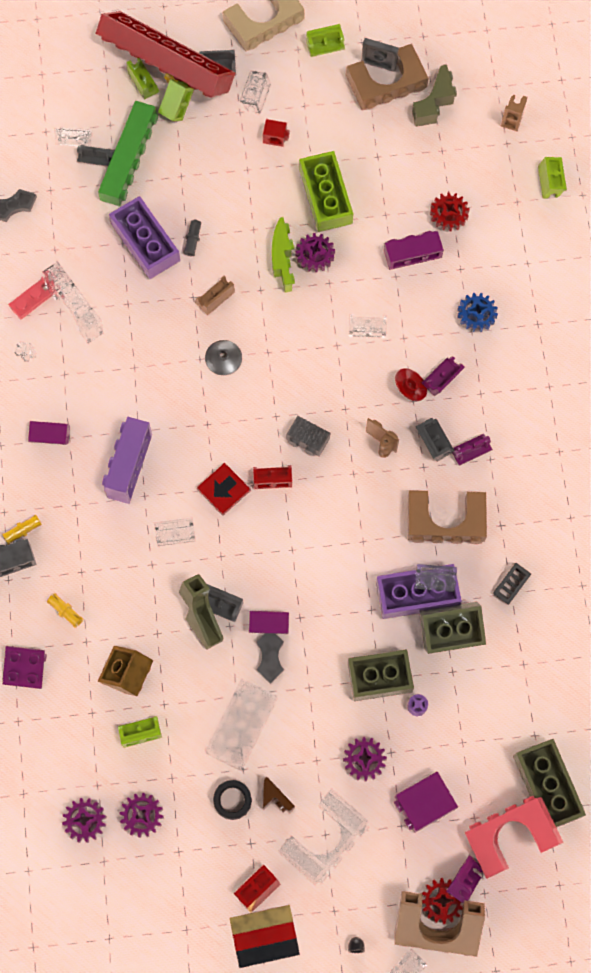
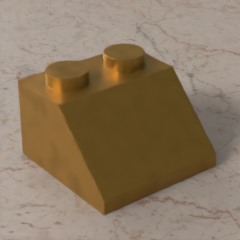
[97,646,154,697]

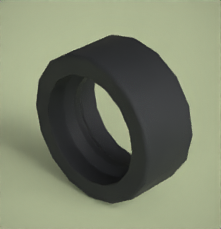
[213,780,252,820]

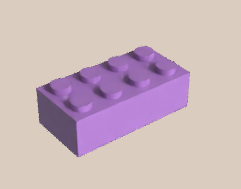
[109,196,181,279]
[102,416,152,504]
[376,564,462,619]

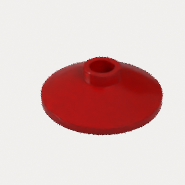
[395,368,427,401]

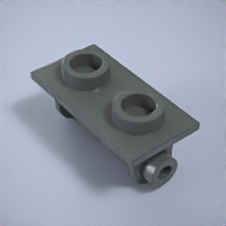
[77,145,115,166]

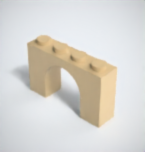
[223,0,305,51]

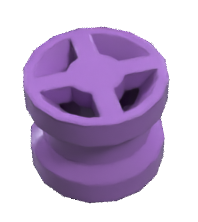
[407,694,428,716]

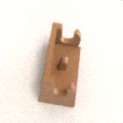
[501,95,528,132]
[195,275,235,315]

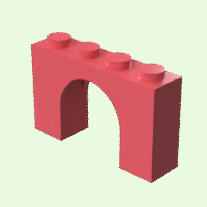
[465,795,564,879]

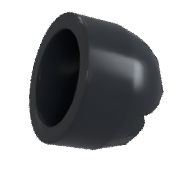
[348,937,365,953]

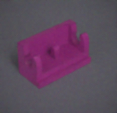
[422,356,465,396]
[28,421,71,445]
[249,611,289,634]
[446,855,483,903]

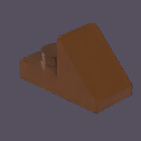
[263,777,295,814]

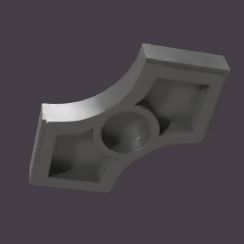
[0,189,37,222]
[256,633,284,684]

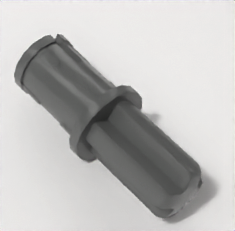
[183,219,202,256]

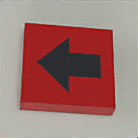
[197,463,251,516]

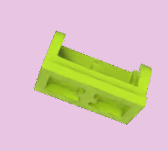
[306,24,345,57]
[126,58,160,100]
[158,79,194,121]
[538,157,567,199]
[118,716,162,748]

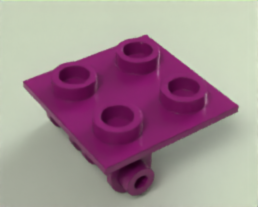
[2,646,47,689]

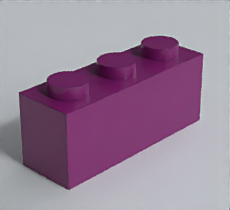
[384,231,444,270]

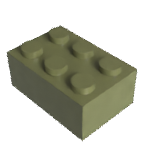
[419,602,486,654]
[347,649,414,702]

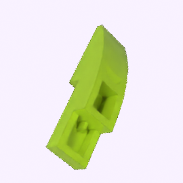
[272,217,295,293]

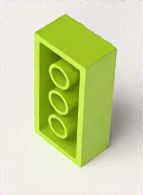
[299,151,354,232]

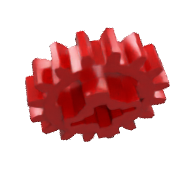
[430,192,470,231]
[421,878,463,925]

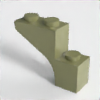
[412,64,457,127]
[179,574,224,650]

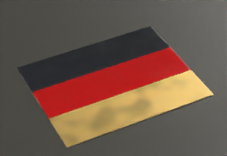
[229,905,300,968]

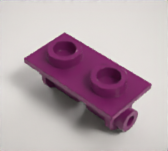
[452,434,493,466]

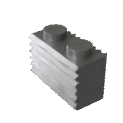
[286,415,331,457]

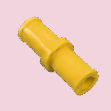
[2,514,42,545]
[47,593,84,628]

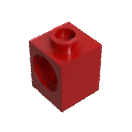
[262,119,290,147]

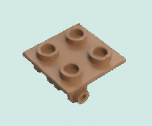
[365,418,400,458]

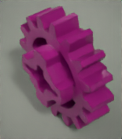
[295,233,335,273]
[343,737,387,782]
[119,793,164,838]
[62,798,107,843]

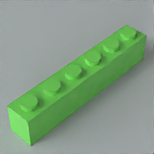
[98,100,158,206]

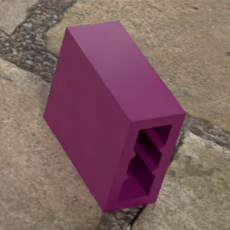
[393,771,458,833]

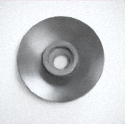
[205,340,242,376]

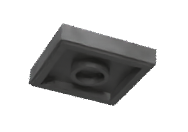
[361,38,399,72]

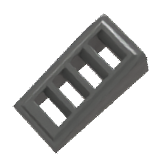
[493,563,531,605]

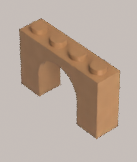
[346,43,428,110]
[408,490,487,544]
[394,891,485,957]

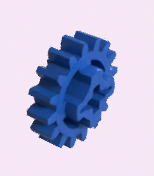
[457,292,498,333]

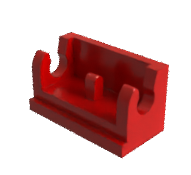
[253,465,292,489]
[233,865,281,913]

